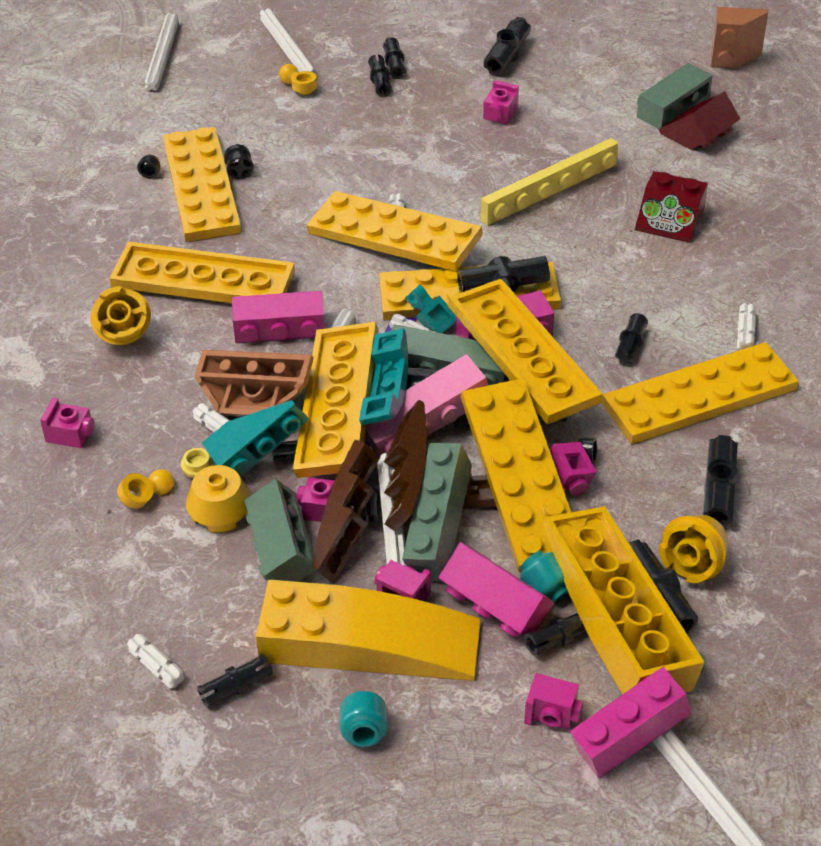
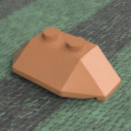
[194,350,314,417]

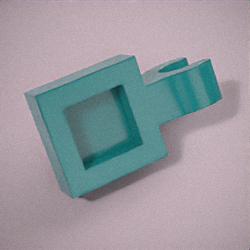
[405,284,456,333]

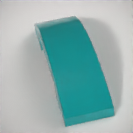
[359,328,408,425]

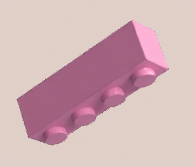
[365,354,488,457]

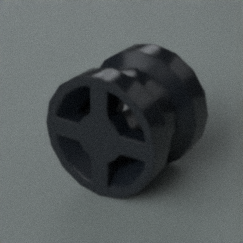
[224,144,254,179]

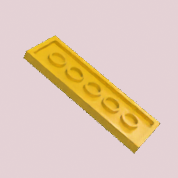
[163,127,241,242]
[306,191,483,271]
[109,241,295,303]
[379,262,561,320]
[448,279,603,425]
[293,321,379,478]
[602,342,799,445]
[461,378,571,571]

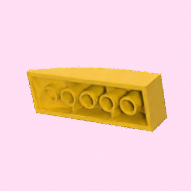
[542,506,705,694]
[256,579,481,681]

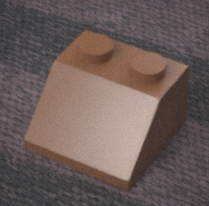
[711,7,768,69]

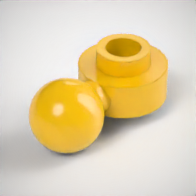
[279,64,318,95]
[117,469,174,509]

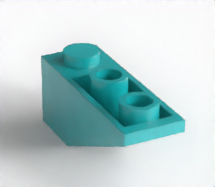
[202,400,309,477]

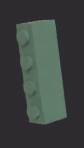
[391,324,509,385]
[402,443,472,581]

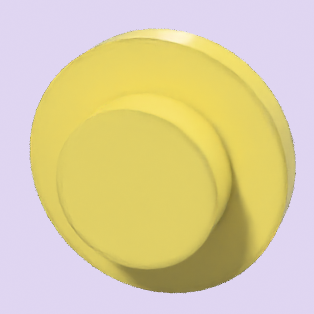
[181,448,214,478]

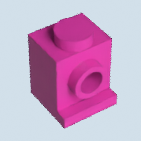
[483,80,519,124]
[40,398,95,448]
[550,442,597,496]
[297,477,335,522]
[374,560,431,601]
[524,673,583,729]

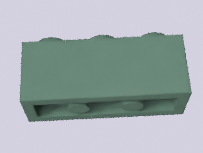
[637,63,713,129]
[244,478,315,582]

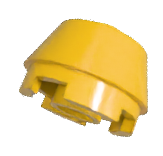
[90,286,151,346]
[185,465,252,533]
[659,515,728,583]

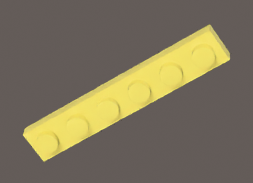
[481,138,619,226]

